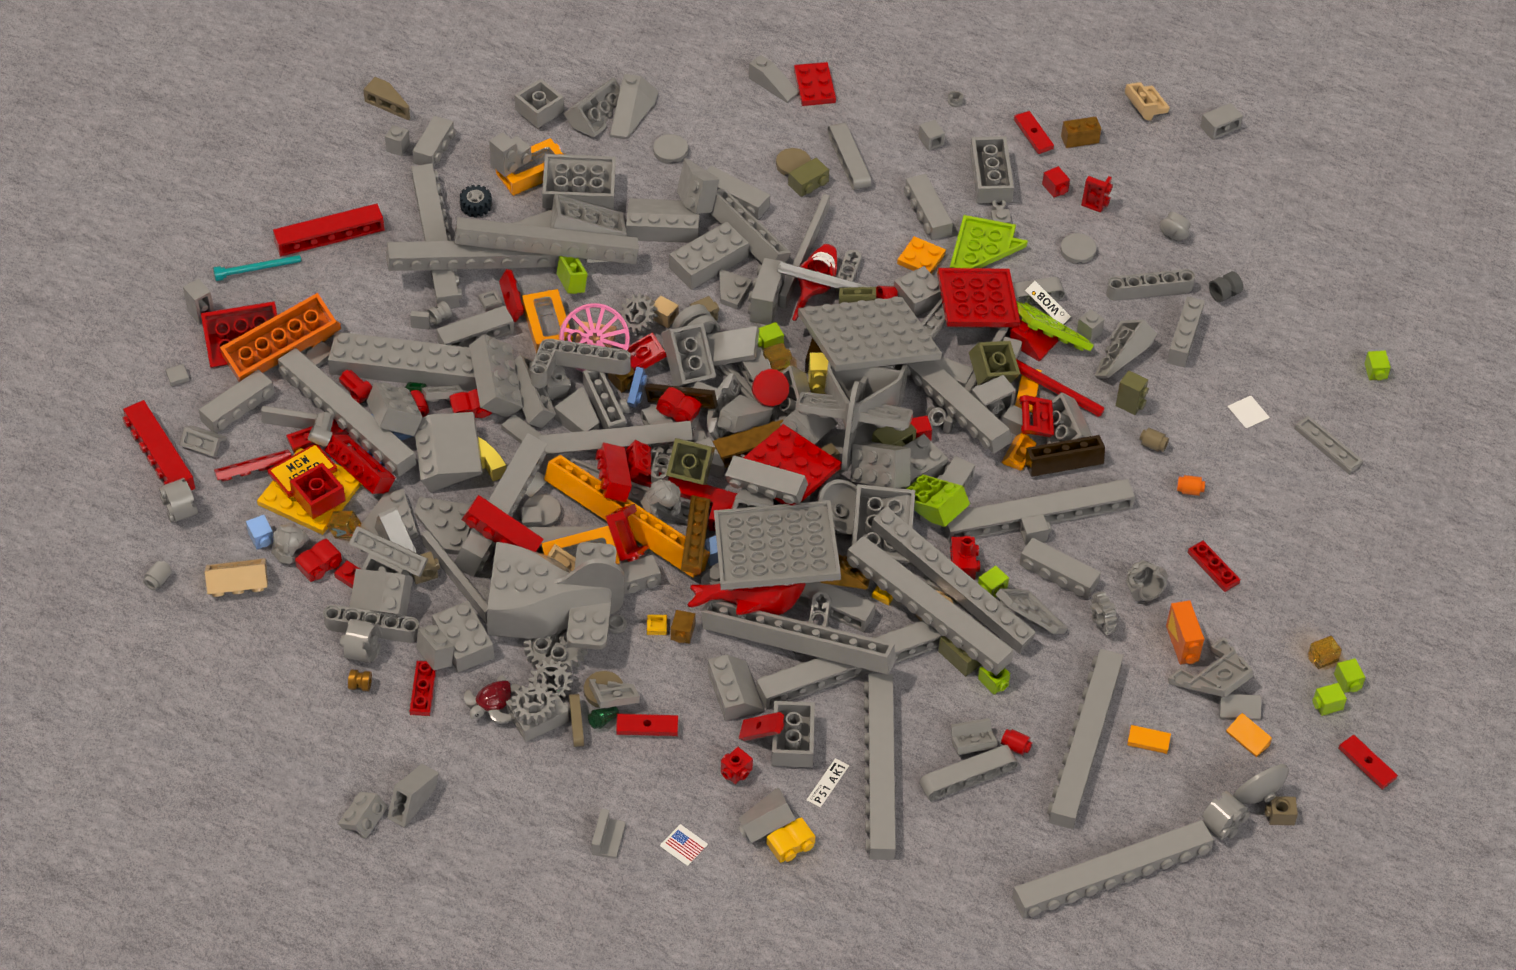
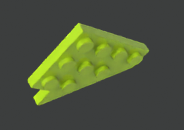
[950,215,1028,268]
[1016,301,1094,351]

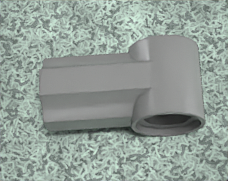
[307,412,334,448]

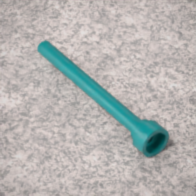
[213,255,302,281]

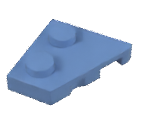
[627,367,647,408]

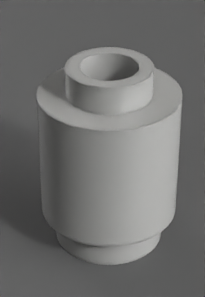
[143,561,172,590]

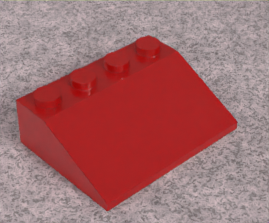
[201,301,277,368]

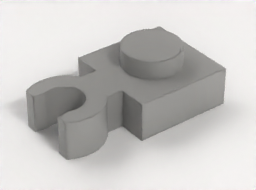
[991,200,1011,224]

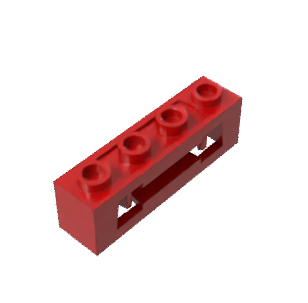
[324,435,396,494]

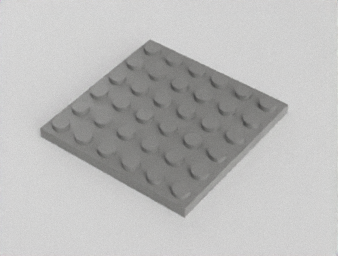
[798,297,942,371]
[714,500,841,590]

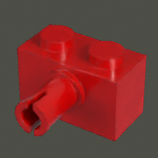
[950,536,980,580]

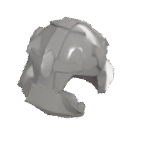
[640,479,681,518]
[271,523,308,564]
[1126,560,1168,602]

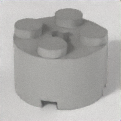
[159,478,198,522]
[340,619,382,663]
[1202,791,1251,840]

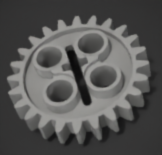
[524,629,588,672]

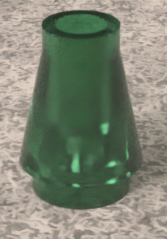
[588,706,619,729]

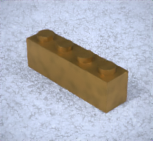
[712,419,783,468]

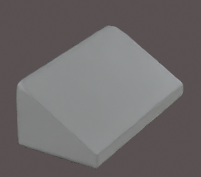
[1219,694,1261,720]

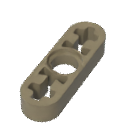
[569,694,584,747]

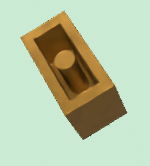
[1061,116,1101,148]

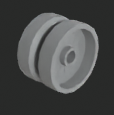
[672,304,720,335]

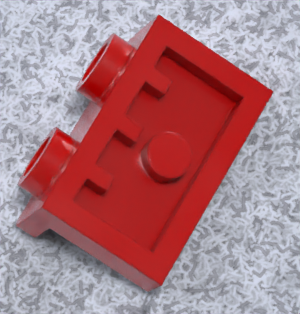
[1081,176,1113,213]
[625,440,651,480]

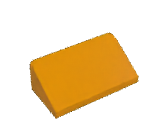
[1001,433,1037,471]
[1226,713,1272,757]

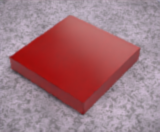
[628,332,667,371]

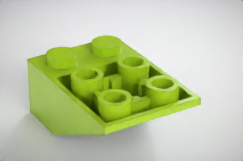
[906,475,970,527]

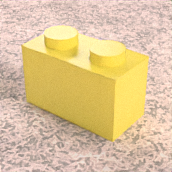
[808,353,828,394]

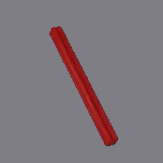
[1016,359,1105,417]

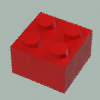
[290,462,346,519]

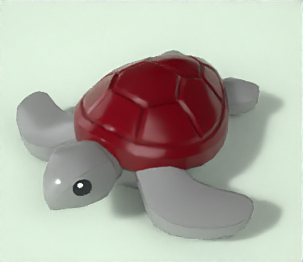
[464,675,521,724]

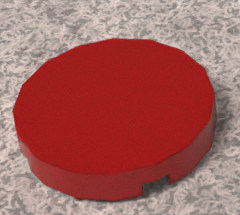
[752,369,789,407]

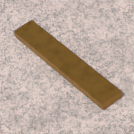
[681,495,710,575]

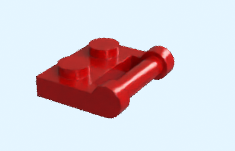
[1019,395,1054,438]

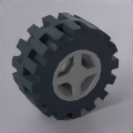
[460,185,492,218]

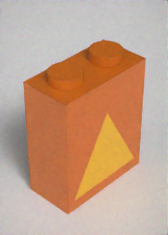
[1166,600,1204,665]

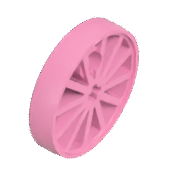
[559,303,630,373]

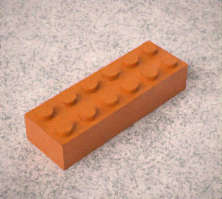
[220,293,338,382]

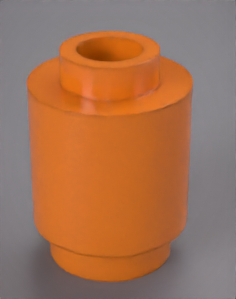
[1177,475,1205,496]

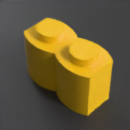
[766,817,816,863]

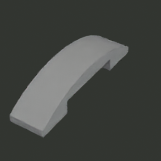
[707,373,741,440]

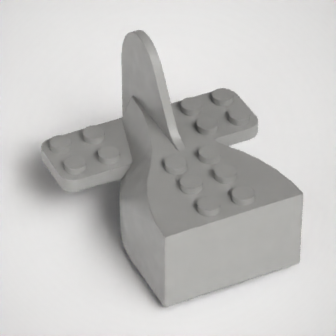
[795,362,913,471]
[487,542,625,649]

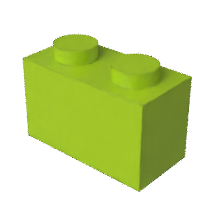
[557,256,588,294]

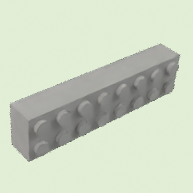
[328,332,477,391]
[454,433,547,577]

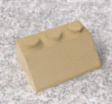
[204,558,268,597]

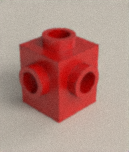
[721,747,753,785]

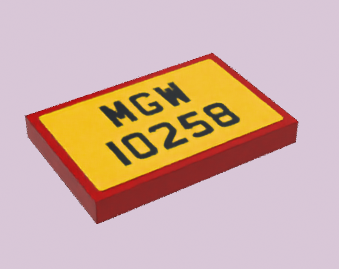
[267,444,338,498]

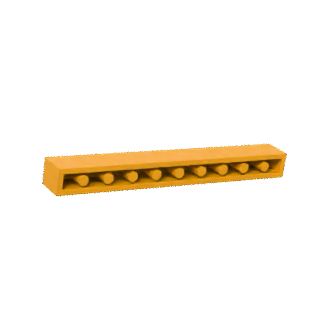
[544,455,710,578]

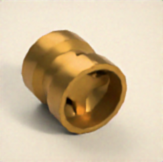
[348,669,372,692]

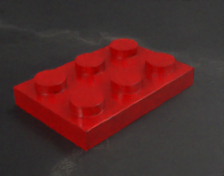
[794,62,836,106]

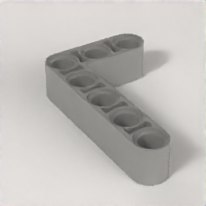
[531,339,631,388]

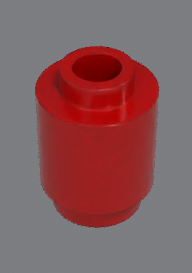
[410,390,429,417]
[1001,729,1033,756]

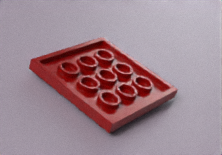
[937,268,1020,327]
[743,424,842,506]

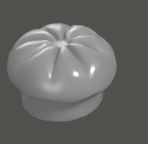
[1160,212,1191,241]

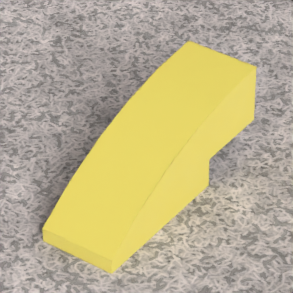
[478,437,506,481]

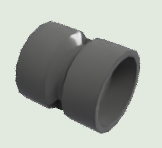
[1209,271,1243,302]

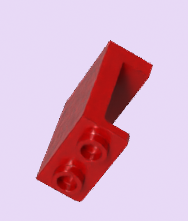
[605,504,649,562]

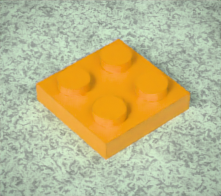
[897,236,946,274]

